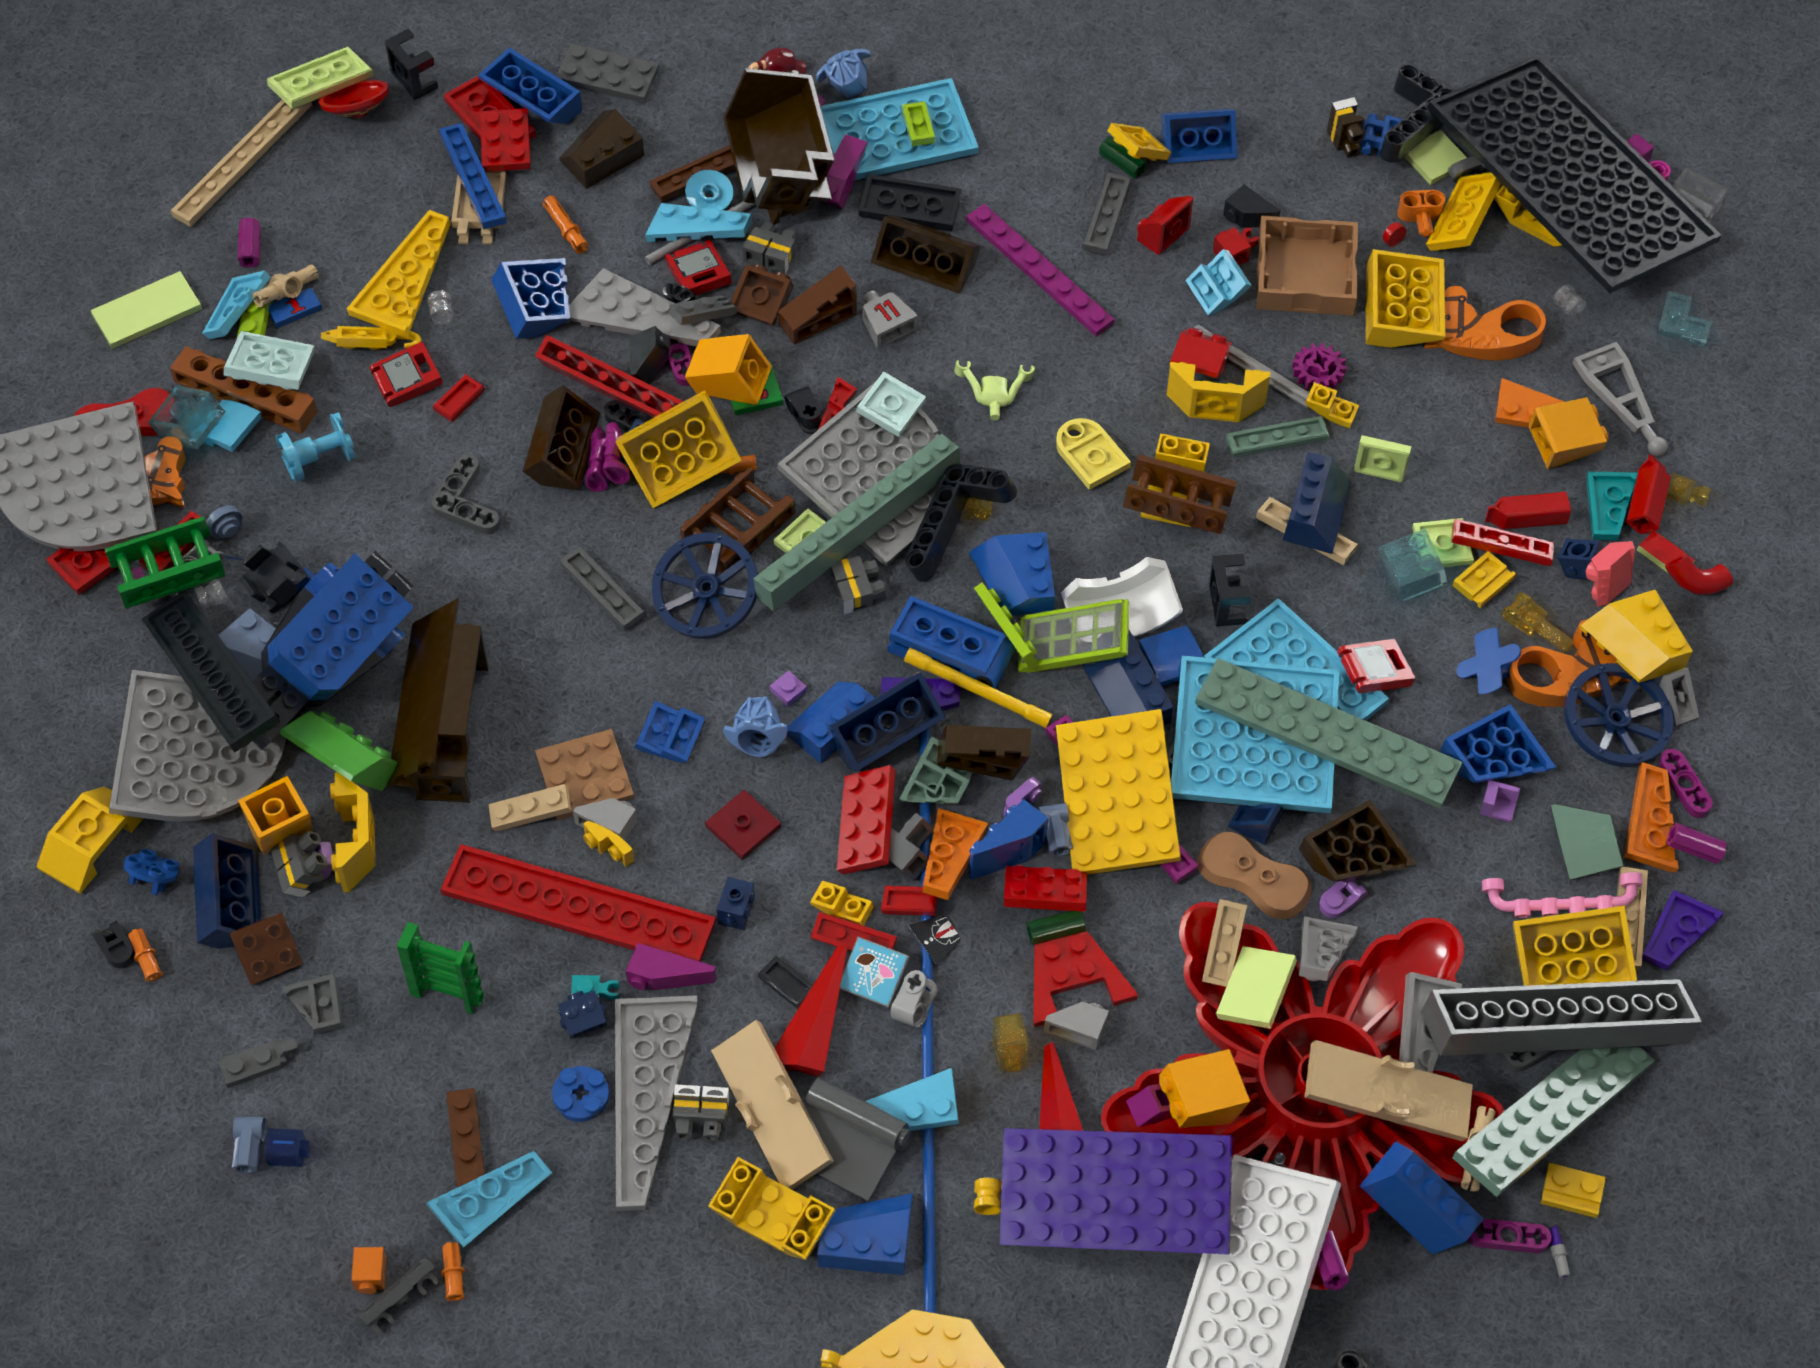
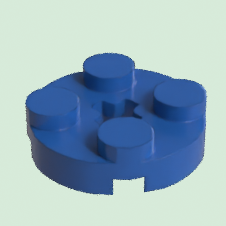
[552,1066,609,1122]

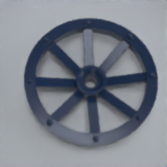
[652,533,758,639]
[1564,663,1674,767]

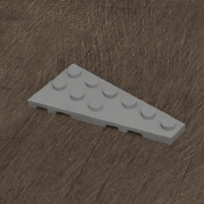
[566,268,721,346]

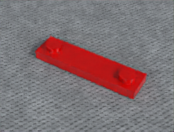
[1451,518,1554,566]

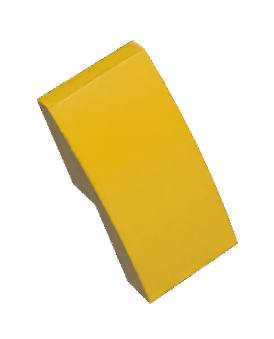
[1305,382,1359,428]
[583,821,634,867]
[810,881,874,926]

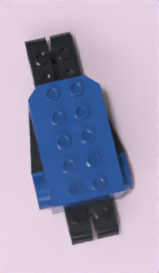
[252,551,414,750]

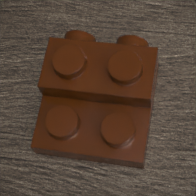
[731,264,794,327]

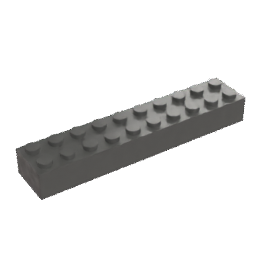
[1421,979,1702,1056]

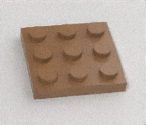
[535,729,634,821]

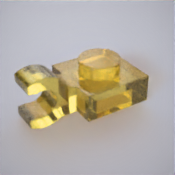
[1667,472,1711,506]

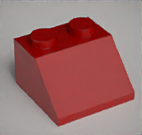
[1137,196,1194,255]
[1169,327,1232,378]

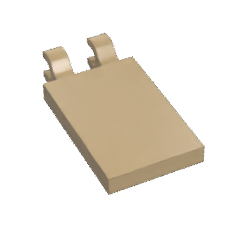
[451,171,506,245]

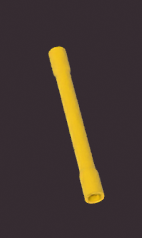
[904,647,1053,728]

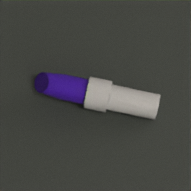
[1549,1225,1571,1279]

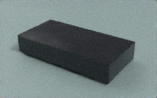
[758,955,813,1009]

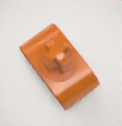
[1397,190,1445,237]

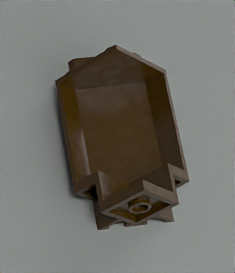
[723,68,834,225]
[387,598,489,803]

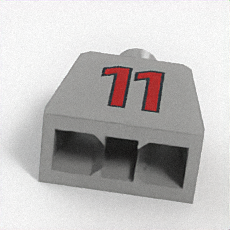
[862,291,917,349]

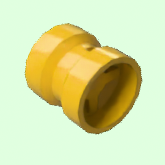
[974,1178,1002,1215]

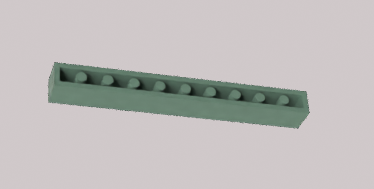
[753,434,960,611]

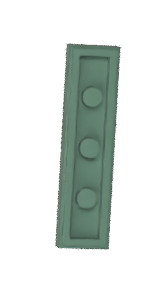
[1226,416,1329,458]

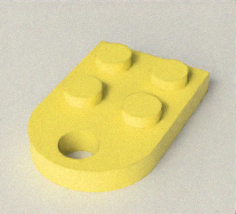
[1056,418,1131,490]

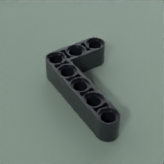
[1380,65,1454,163]
[905,464,1018,582]

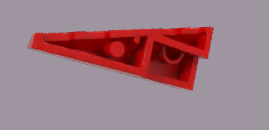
[775,946,847,1077]
[1039,1042,1083,1131]

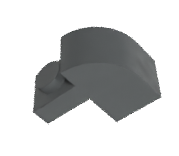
[889,813,934,881]

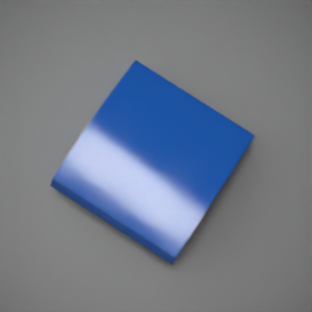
[1139,625,1203,686]
[634,701,705,763]

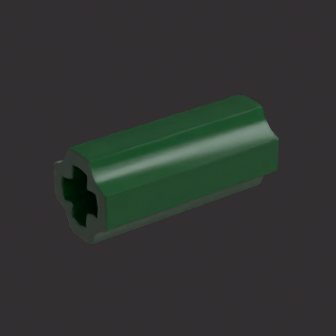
[1099,136,1147,179]
[1026,911,1086,945]

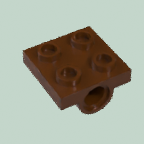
[230,912,303,985]

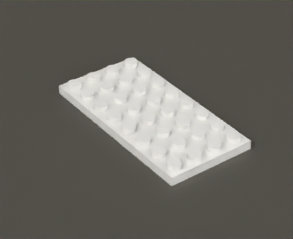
[1166,1155,1341,1368]

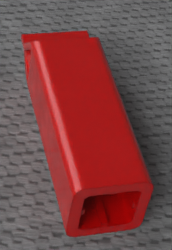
[1626,454,1671,534]
[1485,492,1571,530]

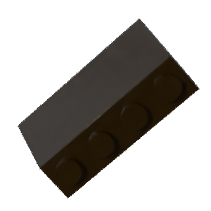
[870,215,981,293]
[522,385,600,490]

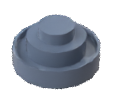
[206,505,243,539]

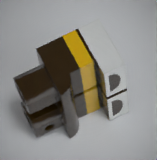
[1327,97,1365,158]

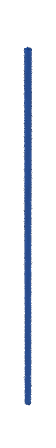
[920,727,936,1314]

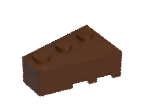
[778,265,857,345]

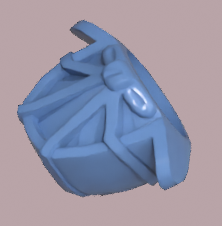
[816,49,871,99]
[723,696,788,757]

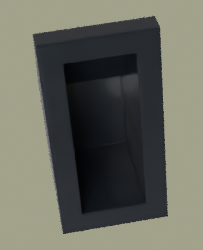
[1223,184,1280,228]
[631,326,670,385]

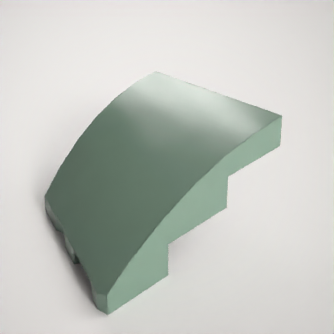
[899,737,973,804]
[1551,804,1624,880]

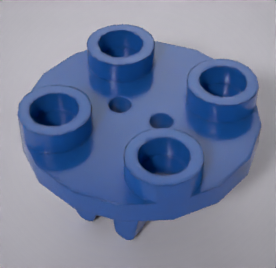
[123,849,179,895]

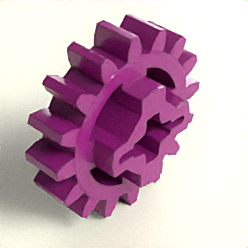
[1292,343,1346,390]

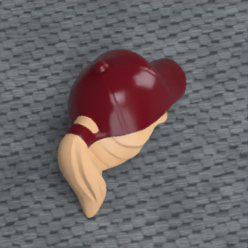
[748,47,806,74]

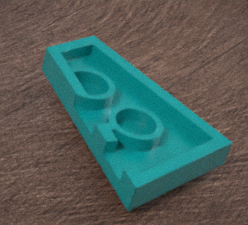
[1586,471,1638,540]

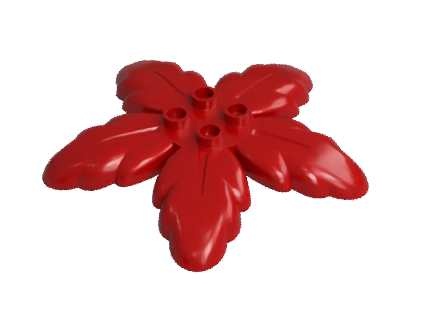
[1101,902,1504,1290]

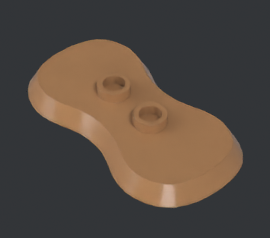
[1197,832,1313,919]

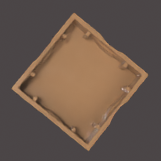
[1256,216,1358,316]

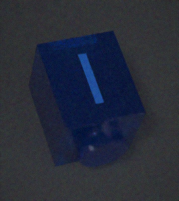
[264,1128,310,1167]

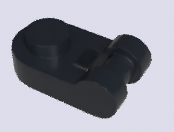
[92,920,135,968]

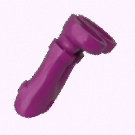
[585,422,630,492]

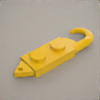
[321,326,421,350]

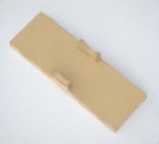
[711,1020,834,1190]
[1305,1040,1473,1141]

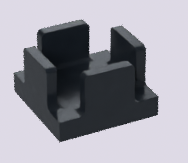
[239,542,311,614]

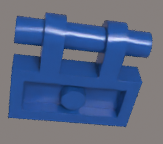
[1361,113,1402,162]

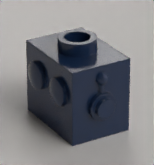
[1558,538,1603,580]
[717,877,755,930]
[558,991,607,1039]

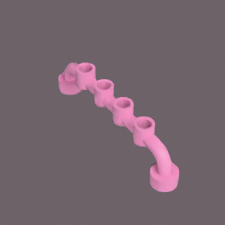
[1482,872,1643,918]

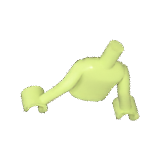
[954,360,1035,420]

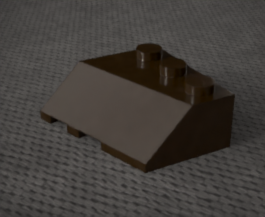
[559,109,644,189]
[1299,800,1417,882]

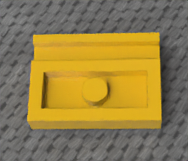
[1452,551,1516,608]
[1540,1163,1605,1218]

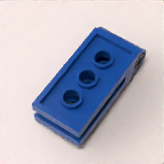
[887,596,1016,689]

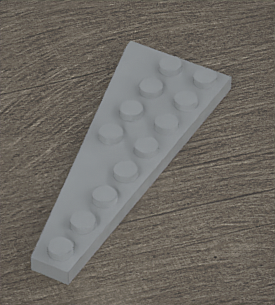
[615,996,698,1211]

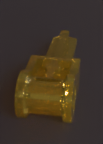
[1501,592,1574,652]

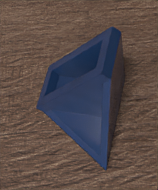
[1228,804,1286,845]

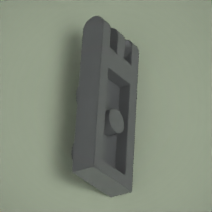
[668,295,737,325]

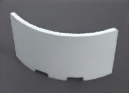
[1061,557,1183,645]

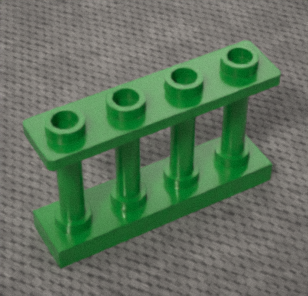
[105,517,226,609]
[397,922,484,1014]

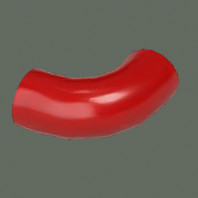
[1665,554,1734,595]

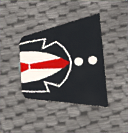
[908,915,960,964]

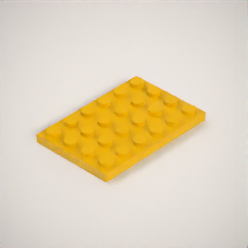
[1056,709,1181,875]

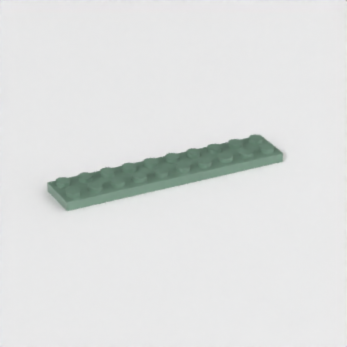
[1195,658,1462,809]
[1452,1046,1655,1197]

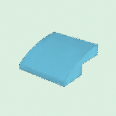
[1185,249,1252,316]
[193,400,262,452]

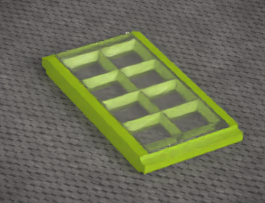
[1018,599,1130,673]

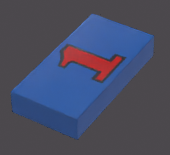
[269,288,322,328]

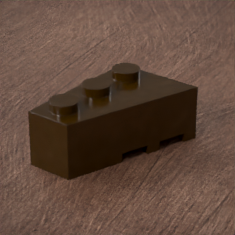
[937,725,1031,780]

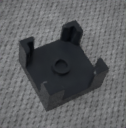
[385,28,439,100]
[1208,554,1252,627]

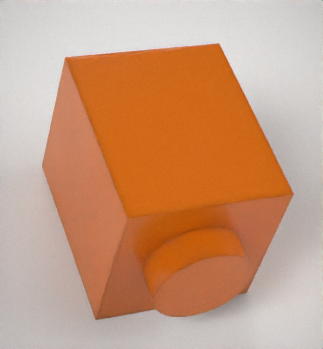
[351,1247,387,1294]

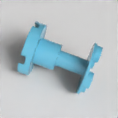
[275,413,355,483]

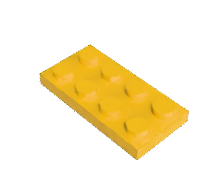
[1426,172,1501,251]

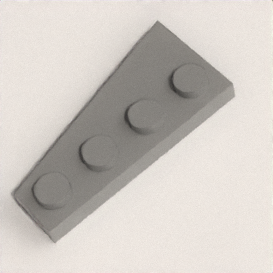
[1299,916,1358,981]
[1399,972,1462,1073]

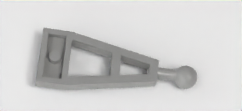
[1572,342,1668,457]

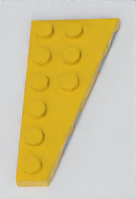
[347,210,451,338]

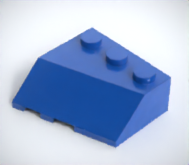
[491,258,570,339]
[969,532,1055,615]
[1439,704,1556,783]
[817,1193,913,1275]

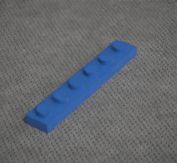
[439,123,507,229]

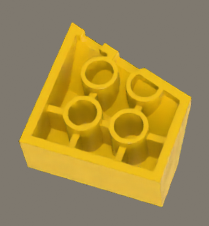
[1579,590,1693,683]

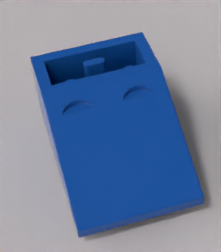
[969,799,1048,880]

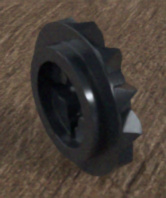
[662,283,697,304]

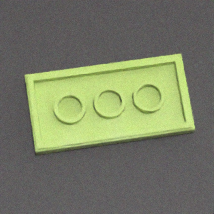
[267,47,373,109]
[91,271,202,349]

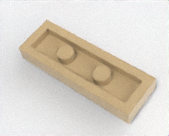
[489,784,572,831]
[1202,899,1247,987]

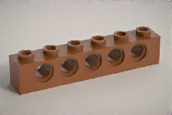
[170,346,317,434]

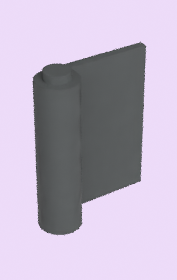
[806,1078,911,1202]

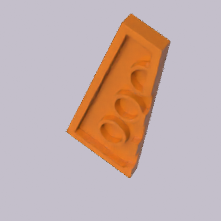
[1495,378,1598,428]
[1624,762,1679,873]
[923,808,988,900]

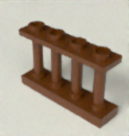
[1123,454,1237,534]
[680,467,795,573]

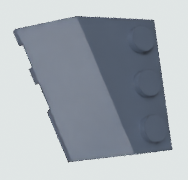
[218,608,275,681]

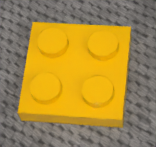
[1107,123,1171,161]

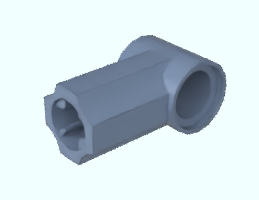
[1038,803,1073,857]
[232,1117,266,1174]

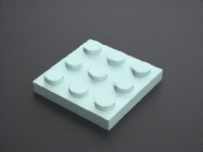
[224,331,314,390]

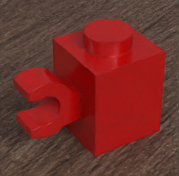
[1213,227,1259,266]

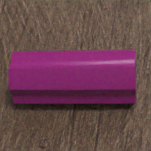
[238,217,261,268]
[1666,823,1727,864]
[1317,1230,1349,1291]

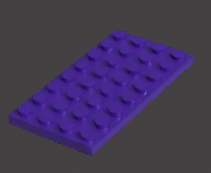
[1000,1128,1233,1254]

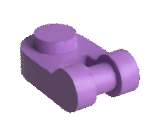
[1003,777,1042,817]
[1319,878,1368,918]

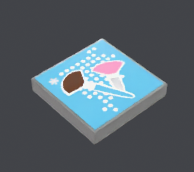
[840,937,910,1008]

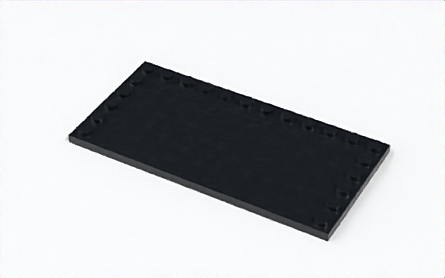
[1428,55,1722,293]

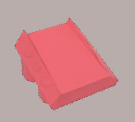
[1586,541,1635,607]

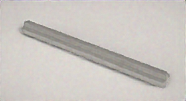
[1194,325,1310,409]

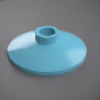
[685,170,733,210]

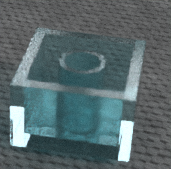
[148,385,226,450]
[1377,529,1447,602]

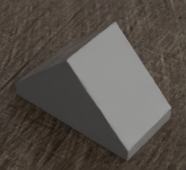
[1659,668,1699,726]

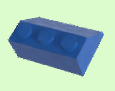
[1161,108,1237,163]
[787,681,874,763]

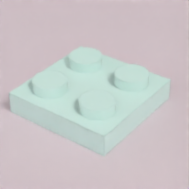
[856,372,926,437]

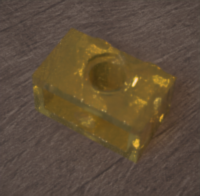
[992,1013,1028,1072]

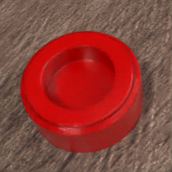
[1383,222,1406,247]

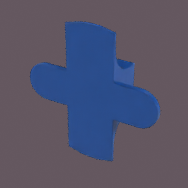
[1456,628,1521,695]

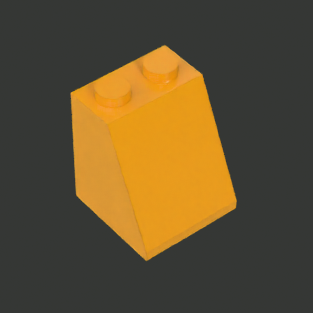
[685,334,772,405]
[1528,397,1608,469]
[238,776,313,855]
[1159,1049,1250,1128]

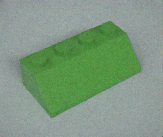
[279,711,398,791]

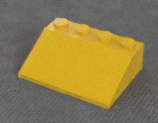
[1366,249,1445,348]
[616,390,742,508]
[1512,905,1637,986]

